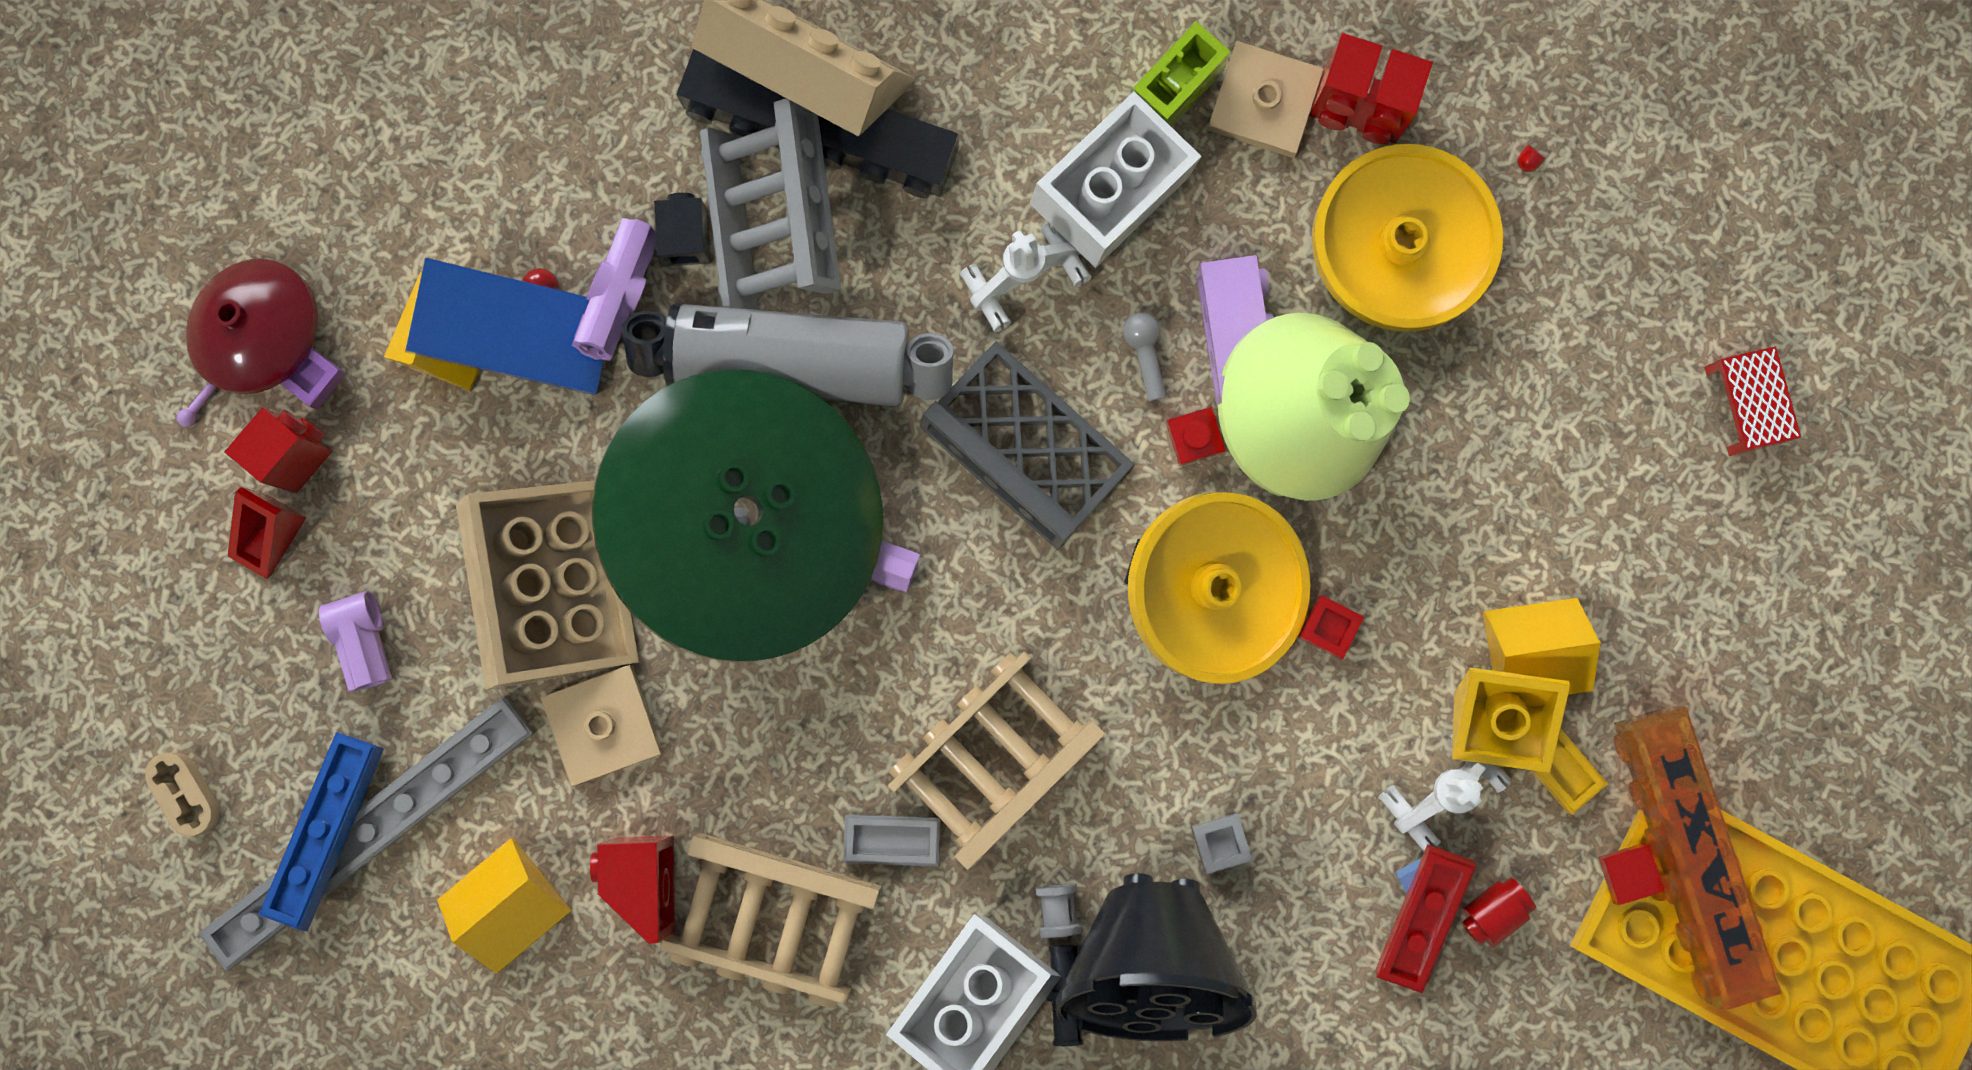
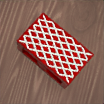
[1704,346,1801,456]

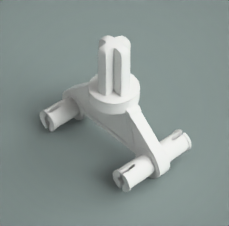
[960,223,1092,332]
[1378,735,1513,852]

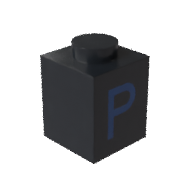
[654,193,711,266]

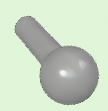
[1123,312,1167,401]

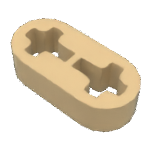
[145,753,220,836]

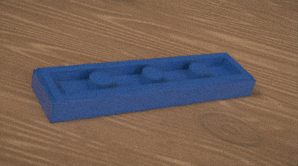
[258,732,384,932]

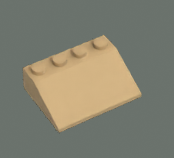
[691,0,915,137]
[456,480,639,690]

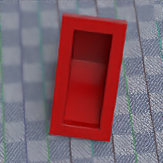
[227,487,307,579]

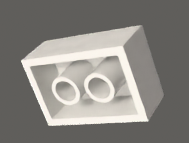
[1029,92,1201,268]
[886,914,1062,1070]

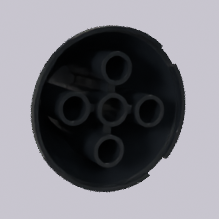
[1055,873,1257,1042]

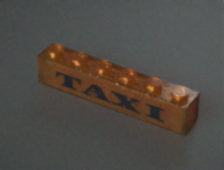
[1614,706,1782,1011]

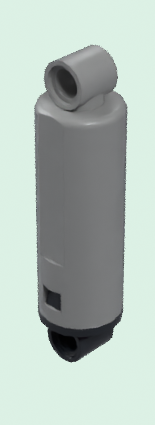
[622,303,954,406]

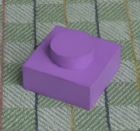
[280,347,346,410]

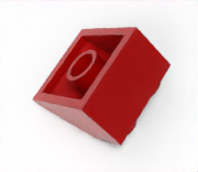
[590,835,675,944]

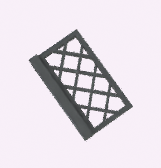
[919,341,1134,550]

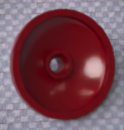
[186,259,318,394]

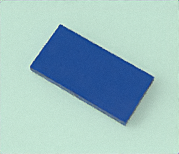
[405,257,604,395]

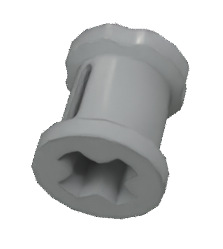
[1036,883,1082,938]

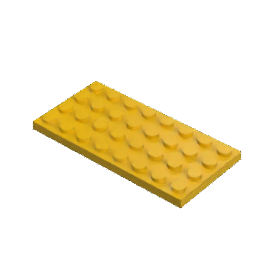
[1570,777,1972,1070]

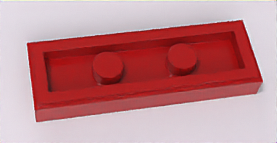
[1375,844,1476,993]

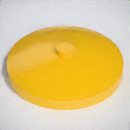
[1312,144,1503,332]
[1128,492,1310,684]

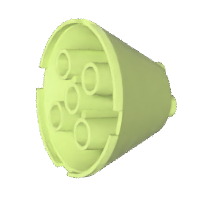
[1218,313,1410,501]

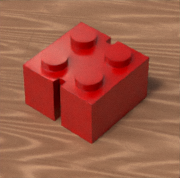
[1309,33,1433,145]

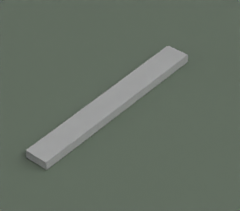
[198,696,535,971]

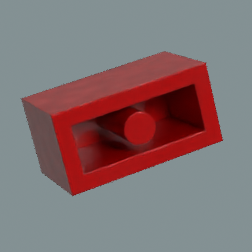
[224,407,333,494]

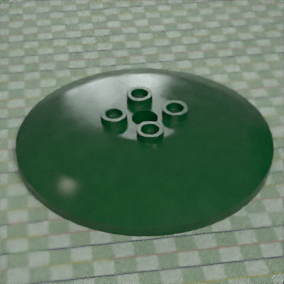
[592,370,883,662]

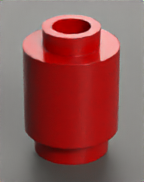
[1461,877,1537,948]

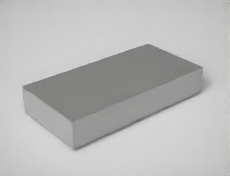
[843,814,941,866]

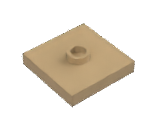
[1207,41,1324,158]
[540,665,664,787]

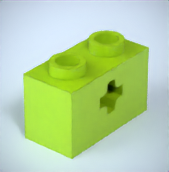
[1131,21,1231,127]

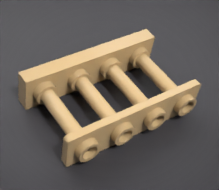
[887,651,1105,870]
[660,833,882,1008]

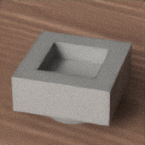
[1191,813,1253,874]

